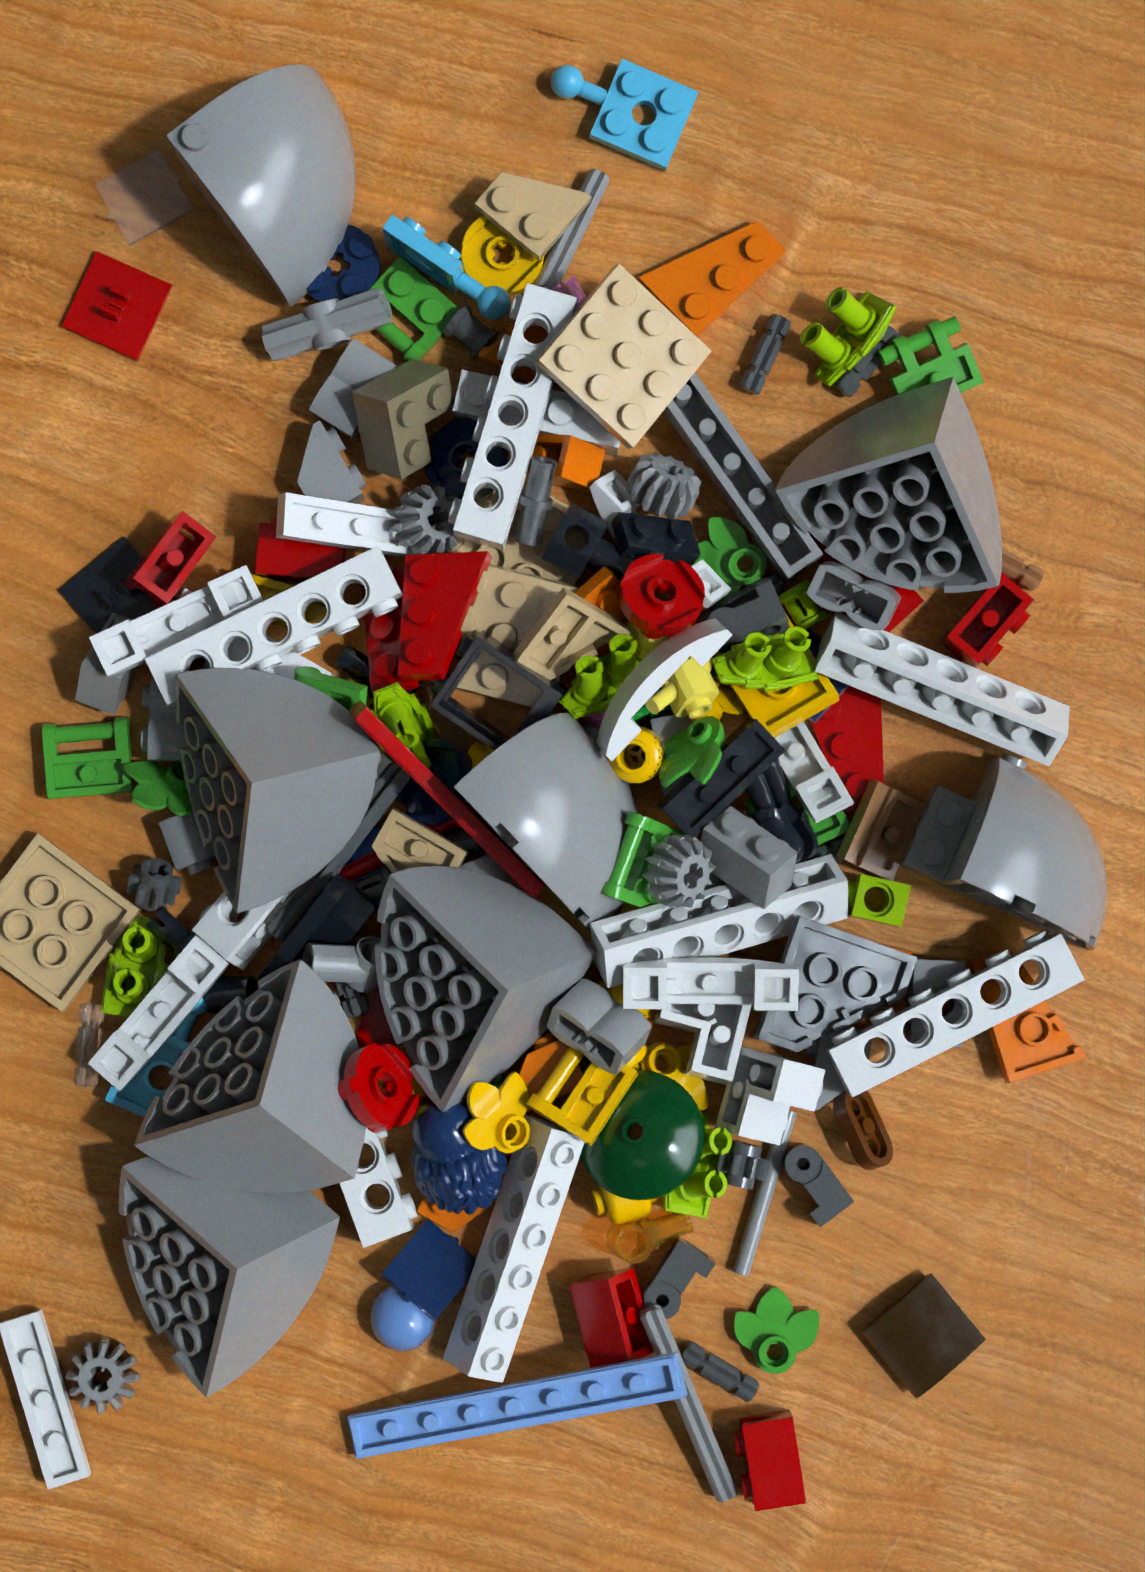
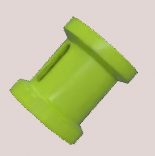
[779,580,830,630]

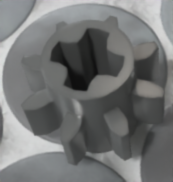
[126,858,182,911]
[715,1140,769,1190]

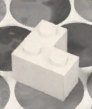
[654,1004,751,1085]
[715,1046,826,1145]

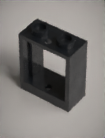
[430,630,567,751]

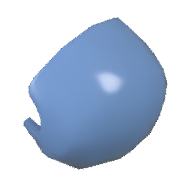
[370,1286,434,1352]

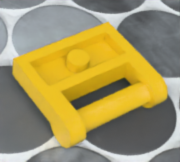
[526,1046,638,1146]

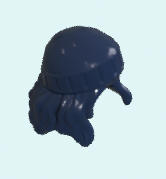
[411,1098,508,1215]

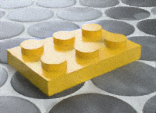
[715,615,839,738]

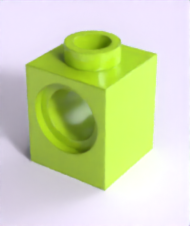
[848,874,911,927]

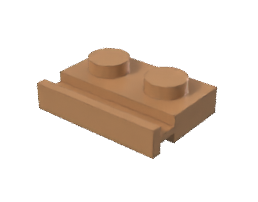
[836,779,926,881]

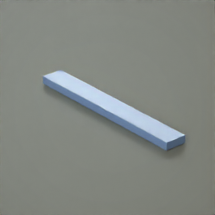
[347,1351,687,1459]

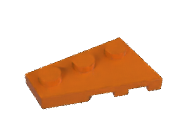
[638,221,787,338]
[967,948,1088,1083]

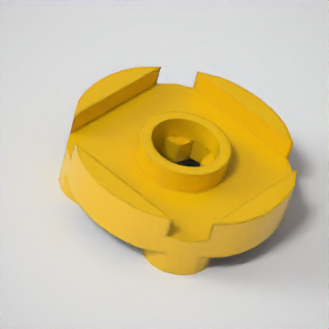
[461,216,545,297]

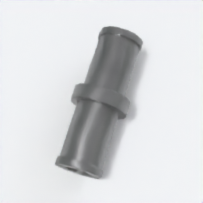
[514,456,558,546]

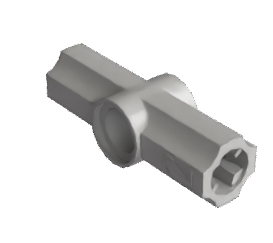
[262,288,392,361]
[302,936,381,993]

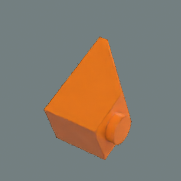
[508,433,605,490]
[519,1033,584,1112]

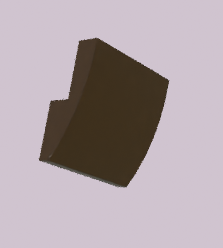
[861,1273,986,1398]

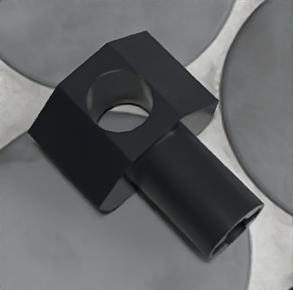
[542,503,638,582]

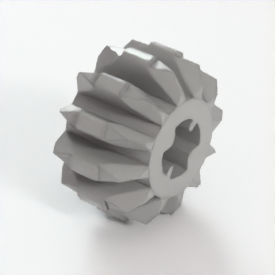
[626,452,701,520]
[391,485,458,555]
[641,834,716,908]
[65,1338,140,1414]

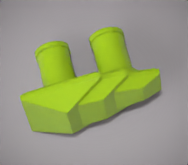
[800,287,897,386]
[712,626,819,692]
[559,634,642,719]
[371,682,436,769]
[101,916,168,1018]
[663,1113,732,1218]

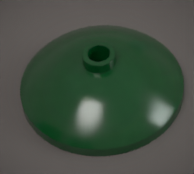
[580,1070,705,1201]

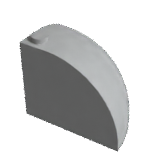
[166,64,356,307]
[775,377,1002,593]
[175,668,381,913]
[454,713,639,932]
[936,754,1108,950]
[375,866,597,1112]
[134,959,367,1193]
[119,1156,340,1398]

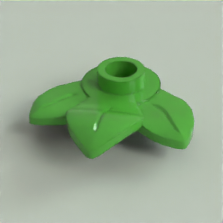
[689,517,766,602]
[659,716,726,788]
[123,761,193,816]
[734,1286,819,1374]

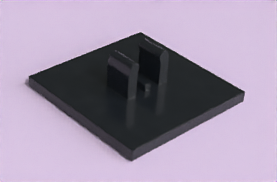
[60,537,177,634]

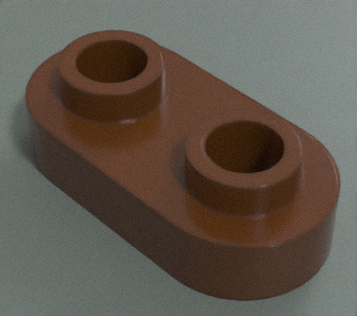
[833,1090,893,1170]

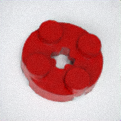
[617,554,705,640]
[338,1043,419,1133]

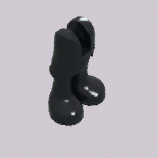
[744,758,819,862]

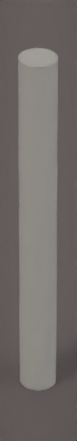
[733,1110,797,1276]

